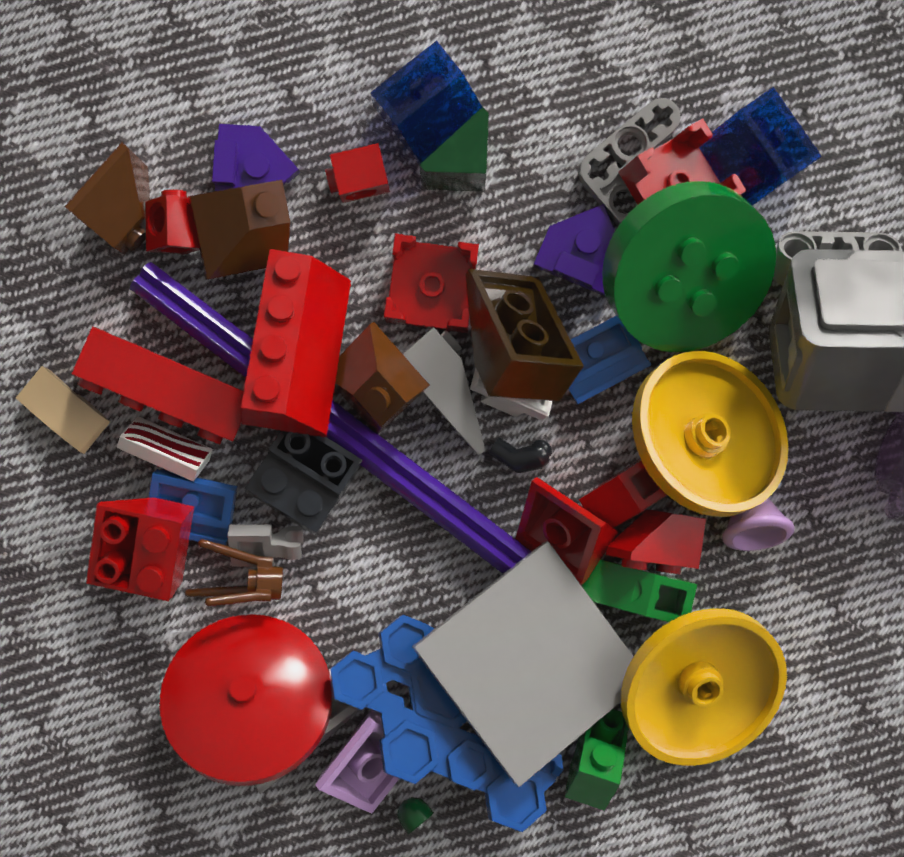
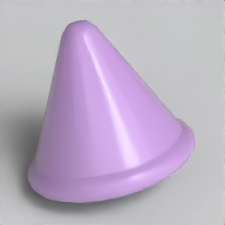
[722,498,795,551]

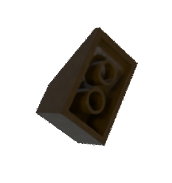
[465,269,584,401]

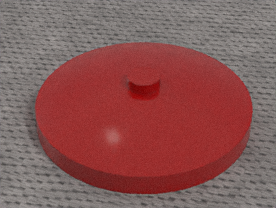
[159,614,333,786]

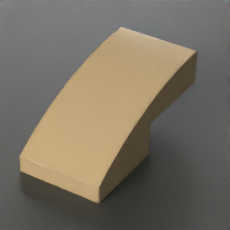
[16,366,110,454]

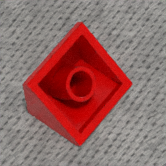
[515,477,619,585]

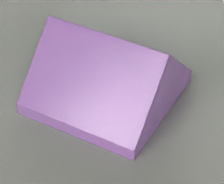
[315,709,400,814]

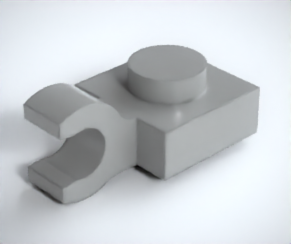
[228,524,304,567]

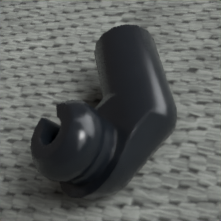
[488,437,552,473]

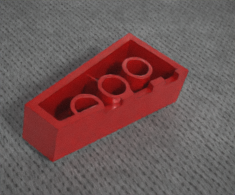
[71,326,244,445]

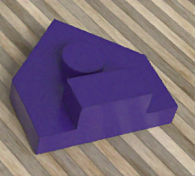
[212,124,300,191]
[533,204,615,297]

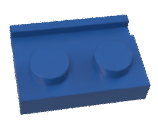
[569,316,651,405]
[149,469,238,546]

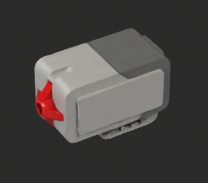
[768,231,904,412]

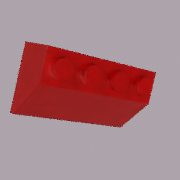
[241,249,351,437]

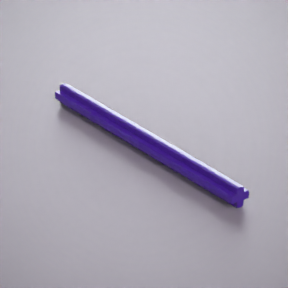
[130,262,532,574]

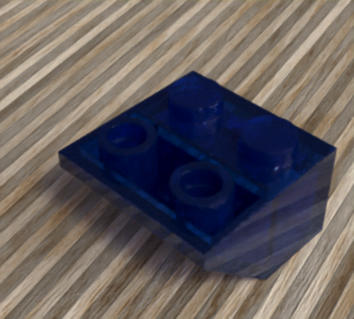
[370,40,482,165]
[699,87,822,206]

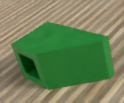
[564,709,629,811]

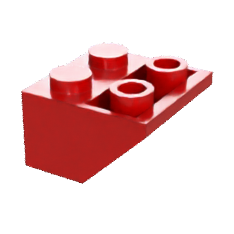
[86,497,194,601]

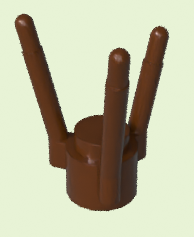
[184,539,283,606]

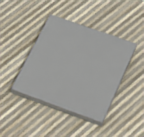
[412,541,634,787]

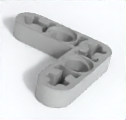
[579,98,681,226]

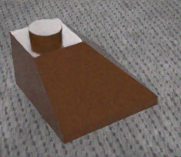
[65,142,150,255]
[188,180,291,280]
[335,322,430,434]

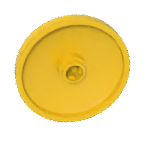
[632,351,788,517]
[621,608,787,766]

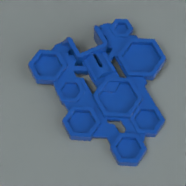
[329,615,564,832]

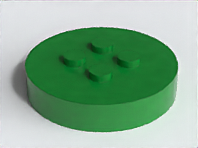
[602,181,776,352]

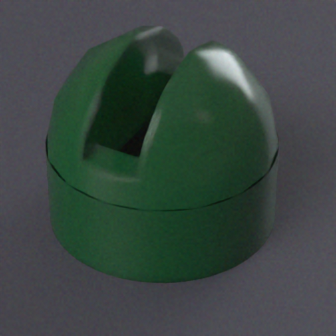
[398,797,434,835]

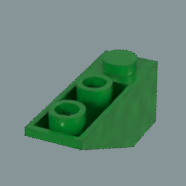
[581,559,697,622]

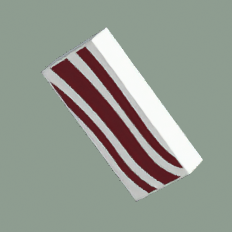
[117,416,213,481]

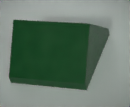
[419,107,489,192]

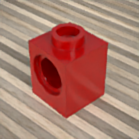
[325,143,390,203]
[145,189,199,255]

